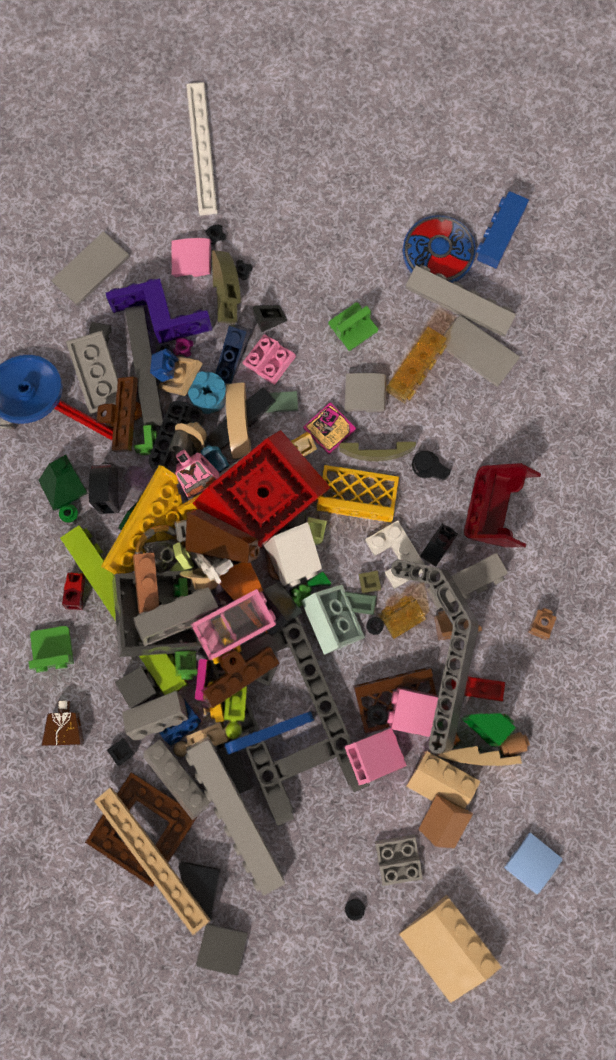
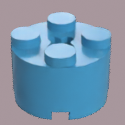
[188,371,226,414]

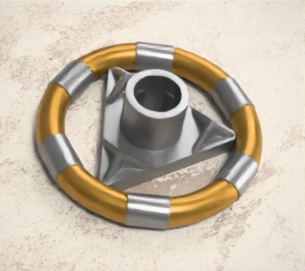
[135,525,186,574]

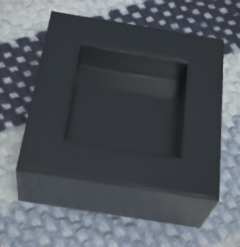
[107,738,135,766]

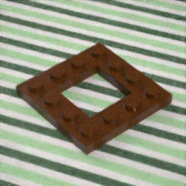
[85,772,198,888]

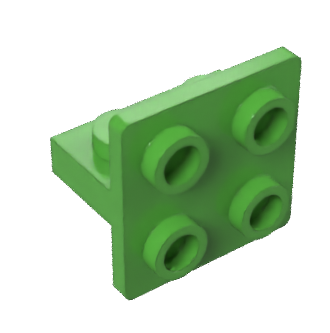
[328,302,378,351]

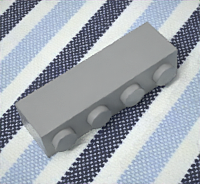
[427,553,508,611]
[134,587,219,646]
[144,740,210,820]

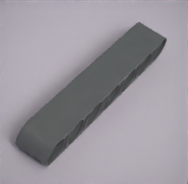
[125,305,163,427]

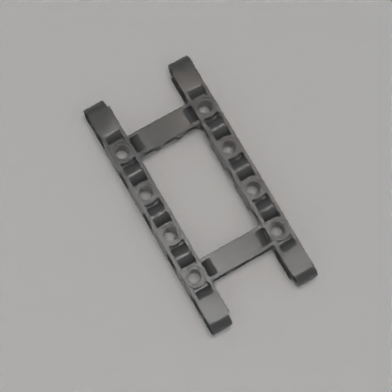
[208,587,370,826]

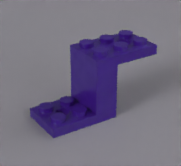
[105,279,212,344]

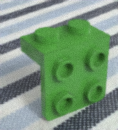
[28,626,74,673]

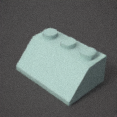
[301,585,365,655]

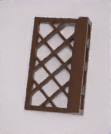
[353,667,437,733]

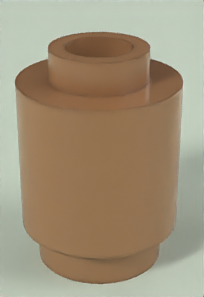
[499,732,530,757]

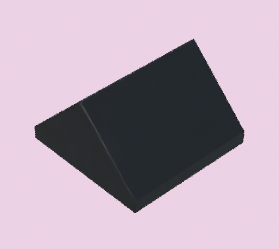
[248,581,303,636]

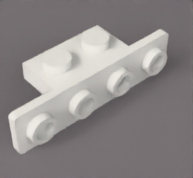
[190,552,233,584]

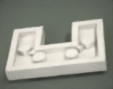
[365,521,425,589]

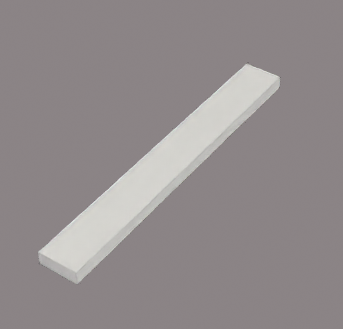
[187,82,217,216]

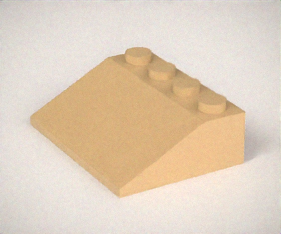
[399,895,502,1003]

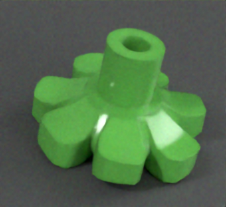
[291,584,312,607]

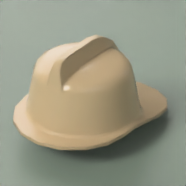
[175,422,207,453]
[180,568,221,590]

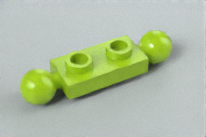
[224,686,247,739]

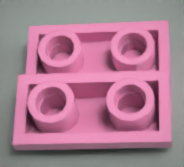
[172,238,211,278]
[242,334,296,385]

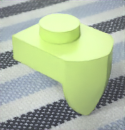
[307,517,327,545]
[170,542,194,571]

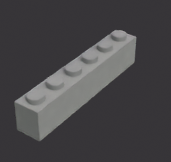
[405,265,516,337]

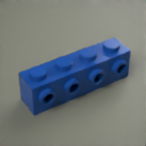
[476,191,529,269]

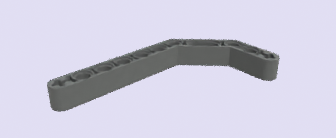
[391,560,479,754]

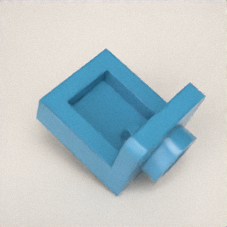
[201,445,230,473]

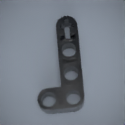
[148,401,205,472]

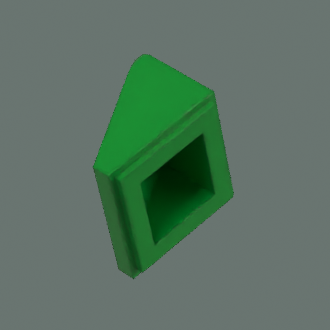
[307,572,331,587]

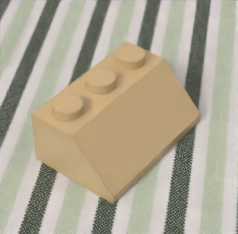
[406,751,481,809]

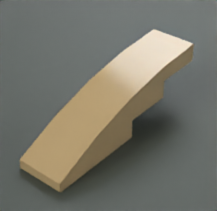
[436,746,522,766]

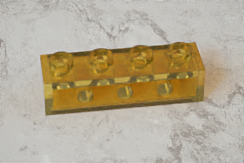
[386,326,447,404]

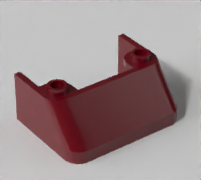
[464,463,541,548]

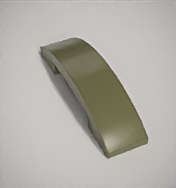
[339,442,416,461]

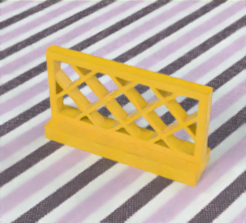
[317,465,399,523]

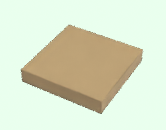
[158,356,203,396]

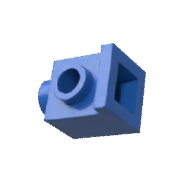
[150,349,178,382]

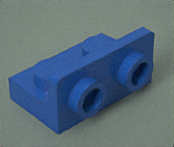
[159,699,202,746]

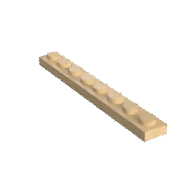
[94,788,210,935]

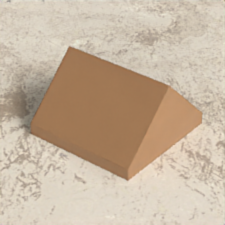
[419,794,473,848]

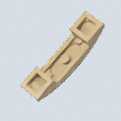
[226,382,251,459]

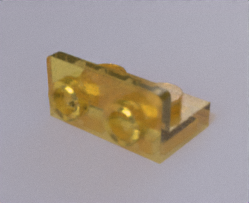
[378,595,426,639]

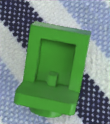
[134,425,158,456]
[175,651,198,680]

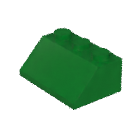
[461,713,516,746]

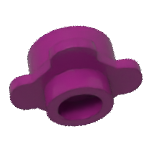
[173,338,194,357]

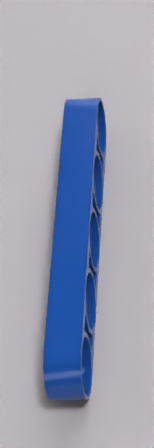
[225,711,315,754]

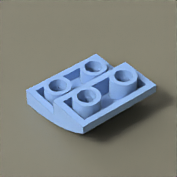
[504,833,563,894]

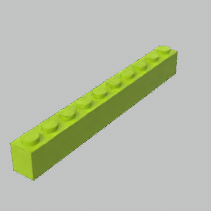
[60,525,188,695]

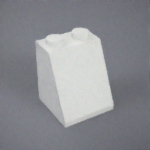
[264,522,322,588]

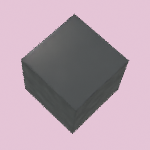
[115,667,160,708]

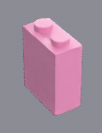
[387,687,439,737]
[345,728,407,785]

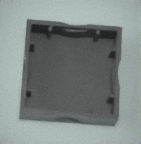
[112,570,202,657]

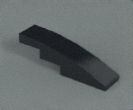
[206,387,276,451]

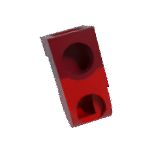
[62,572,85,610]

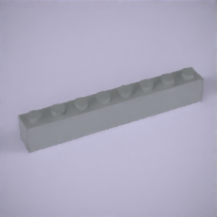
[185,736,285,896]

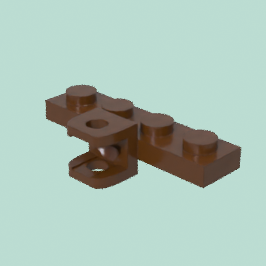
[97,376,138,452]
[201,646,280,708]

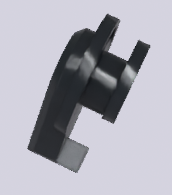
[411,451,451,480]

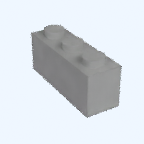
[122,691,188,740]

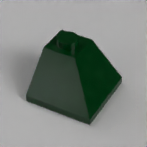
[38,455,88,511]

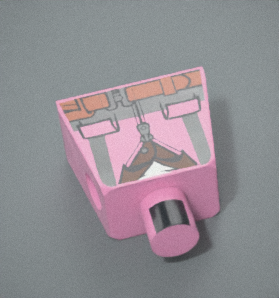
[175,450,220,498]

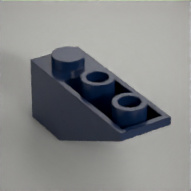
[215,324,251,384]

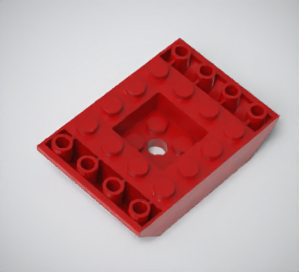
[192,430,331,549]

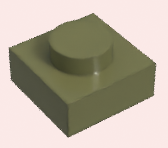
[358,570,381,594]

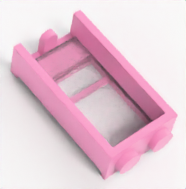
[191,589,276,660]

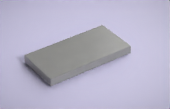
[51,231,129,306]
[438,315,520,387]
[66,331,118,414]

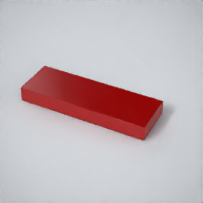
[451,676,505,702]

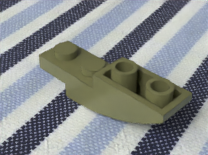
[212,250,241,324]

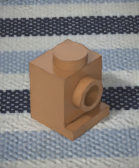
[528,608,557,640]

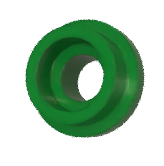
[59,504,78,523]

